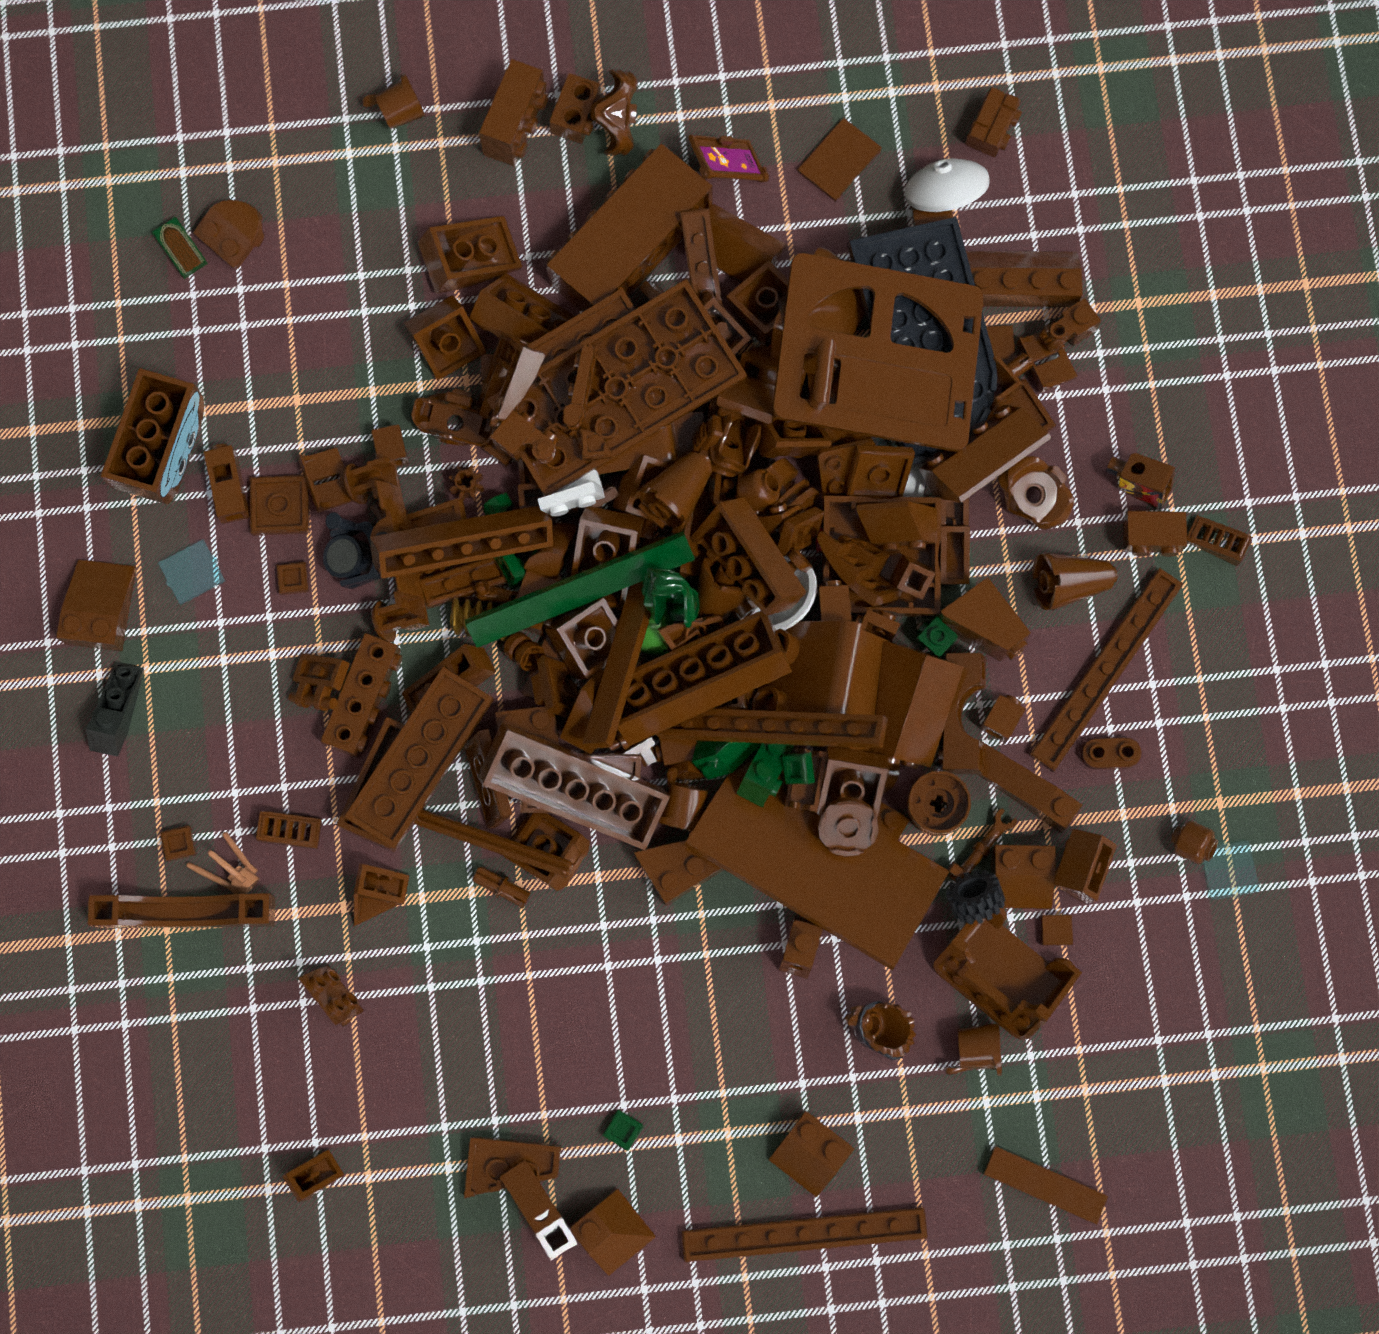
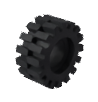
[946,870,1005,924]

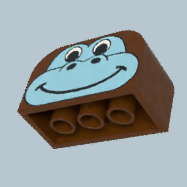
[101,368,204,504]

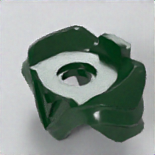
[641,567,700,628]

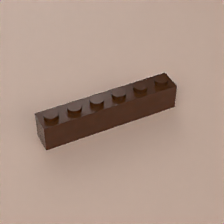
[370,506,553,579]

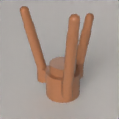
[186,832,260,894]

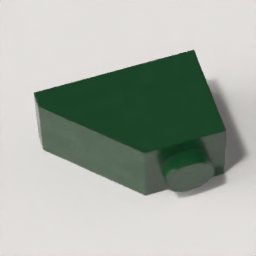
[692,740,762,780]

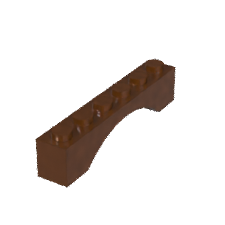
[88,893,275,929]

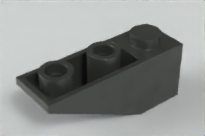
[86,662,144,757]

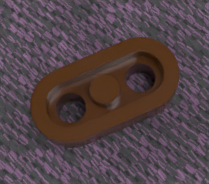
[1081,738,1142,770]

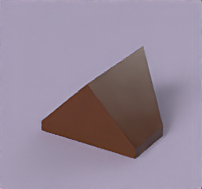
[354,864,410,926]

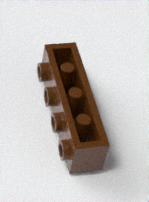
[321,633,403,758]

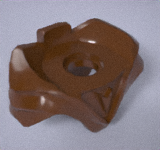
[590,69,638,156]
[411,389,499,447]
[693,407,762,477]
[998,456,1074,530]

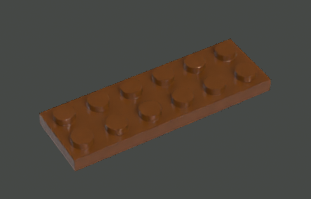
[344,667,494,850]

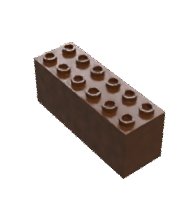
[547,143,713,312]

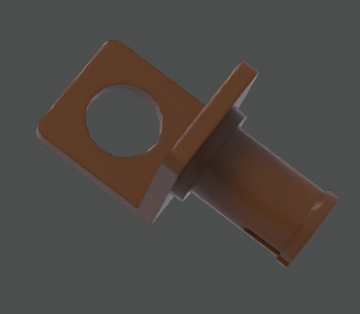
[990,353,1033,412]

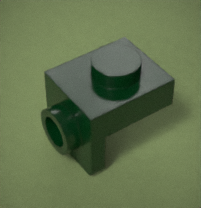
[914,617,958,657]

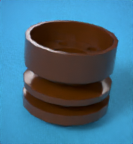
[766,458,819,534]
[907,771,971,836]

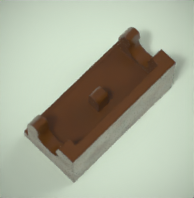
[785,747,828,812]

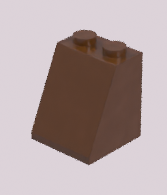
[938,577,1031,662]

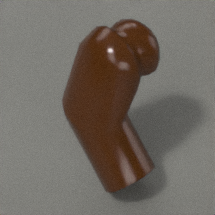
[475,580,518,604]

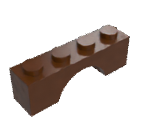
[939,653,987,774]

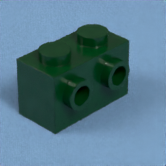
[736,743,794,808]

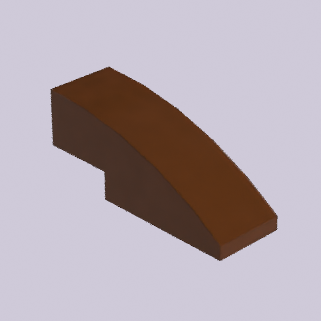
[938,497,970,584]

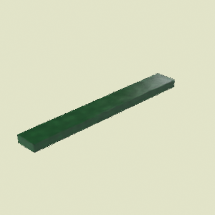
[465,531,695,648]

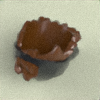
[844,1001,917,1061]

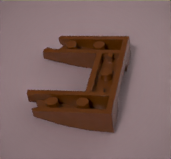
[478,332,545,428]

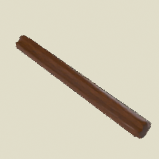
[414,809,573,877]

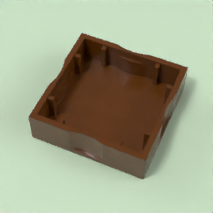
[822,496,941,617]

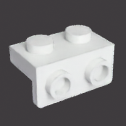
[538,470,605,516]

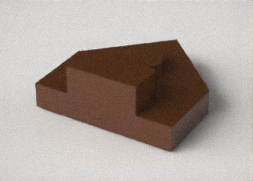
[531,655,583,718]

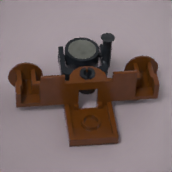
[323,456,467,642]

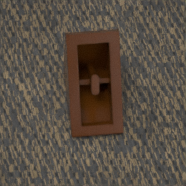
[282,1149,345,1202]

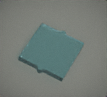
[158,539,225,605]
[1203,840,1260,901]

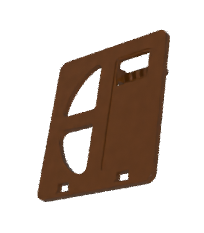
[772,253,984,452]

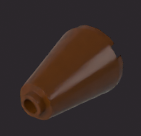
[634,452,712,533]
[1032,552,1118,610]
[696,557,748,622]

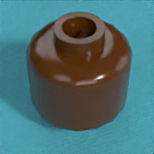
[736,469,781,511]
[1171,821,1218,864]

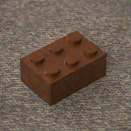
[479,59,549,167]
[571,506,644,610]

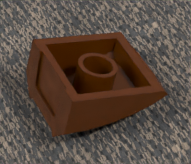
[503,813,590,891]

